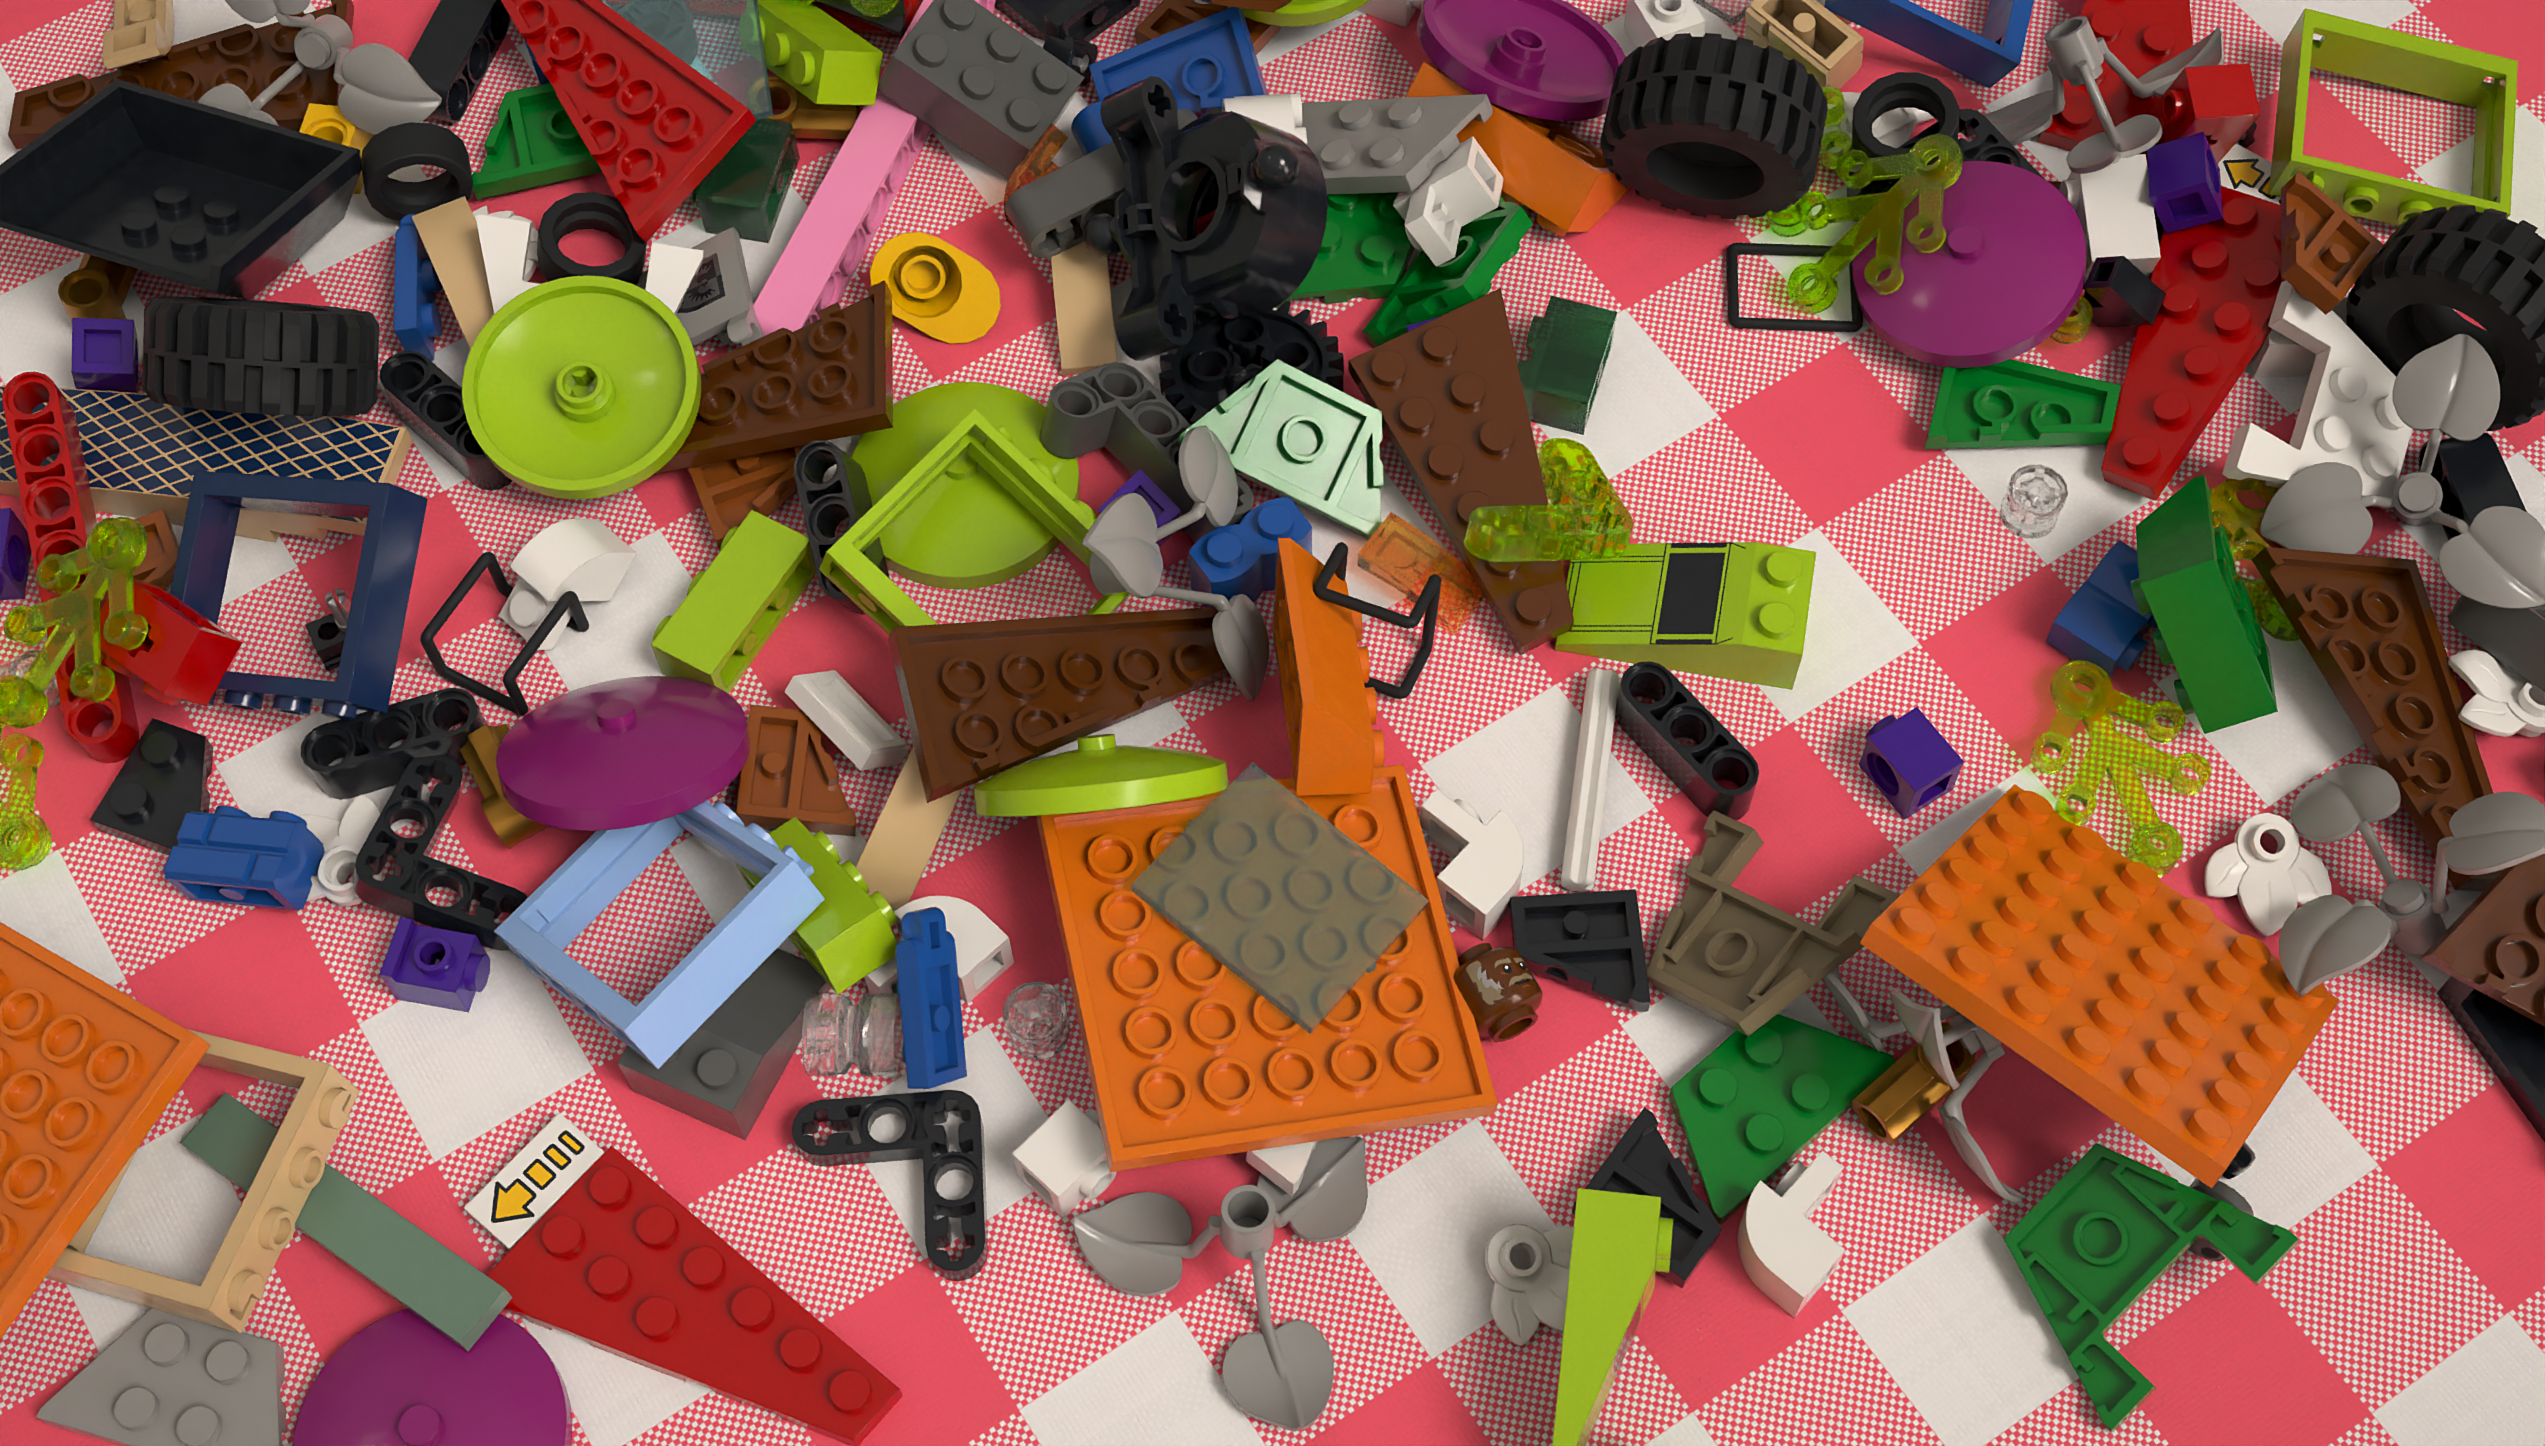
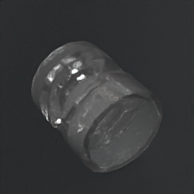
[802,992,904,1078]

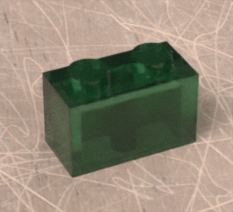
[693,117,800,243]
[1518,296,1617,435]

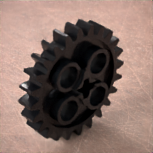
[1159,301,1344,425]

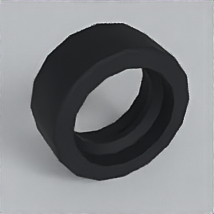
[1852,72,1959,183]
[361,122,473,222]
[537,192,647,285]

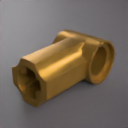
[749,76,859,147]
[58,253,137,322]
[460,724,549,849]
[1851,1023,1976,1146]

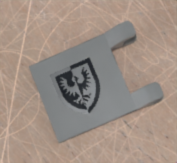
[639,227,764,346]

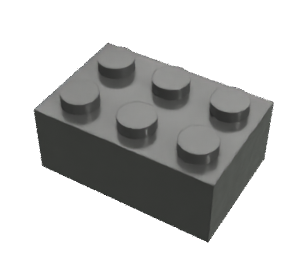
[877,0,1085,184]

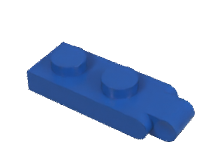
[394,214,442,361]
[896,907,967,1089]

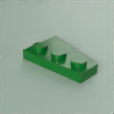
[1924,359,2121,449]

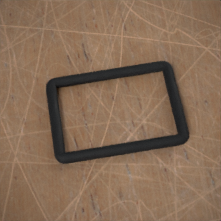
[1726,243,1863,332]

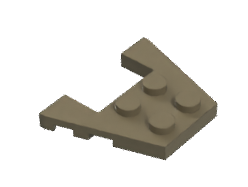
[1647,810,1900,1036]

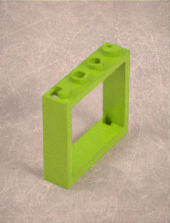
[2269,8,2518,226]
[819,408,1132,636]

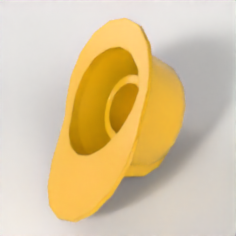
[870,231,1001,344]

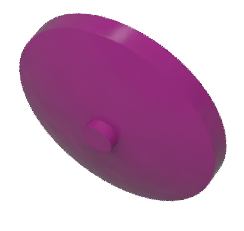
[1417,0,1626,121]
[1852,161,2087,368]
[496,676,750,831]
[293,1309,572,1446]

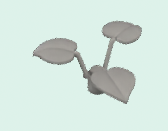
[198,0,442,134]
[1973,16,2224,174]
[2260,334,2545,609]
[1082,425,1269,702]
[2279,763,2545,997]
[1823,966,2027,1203]
[1074,1137,1368,1432]

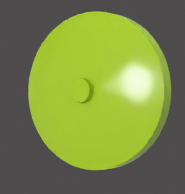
[462,275,701,500]
[852,382,1080,590]
[973,734,1228,817]

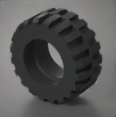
[1600,33,1828,219]
[2346,205,2545,431]
[142,297,379,416]

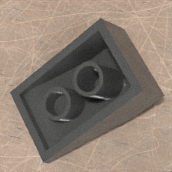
[617,948,830,1140]

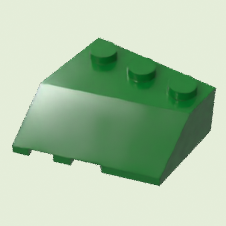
[2131,475,2278,734]

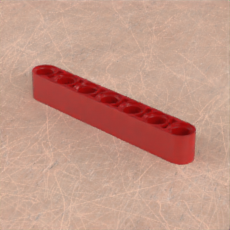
[2,372,139,763]

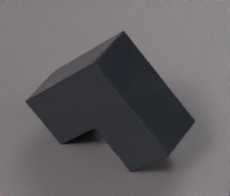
[2078,256,2166,327]

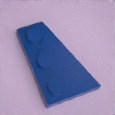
[1089,7,1268,115]

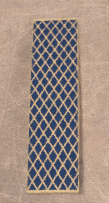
[0,386,413,543]

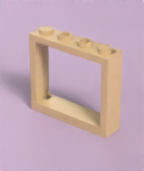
[45,1029,360,1333]

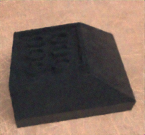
[0,79,362,300]

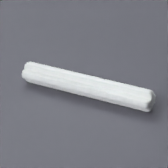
[1560,668,1620,893]

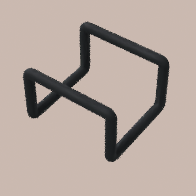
[1313,542,1442,699]
[420,552,589,715]

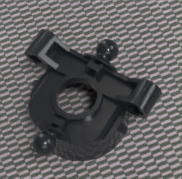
[1083,76,1328,361]

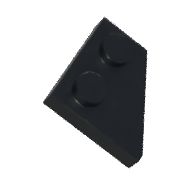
[90,718,213,856]
[1509,889,1651,1012]
[1572,1107,1722,1288]

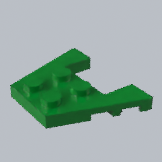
[2003,1143,2299,1432]

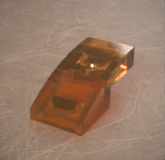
[1004,123,1068,228]
[1357,512,1485,636]

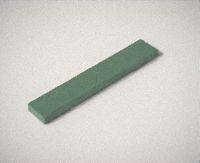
[180,1092,513,1352]

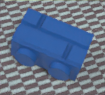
[163,806,325,911]

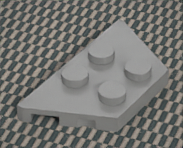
[1302,94,1493,194]
[36,1308,287,1446]

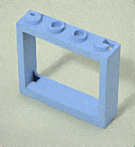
[494,800,825,1069]

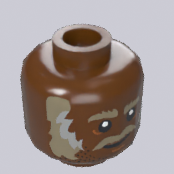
[1454,943,1543,1042]

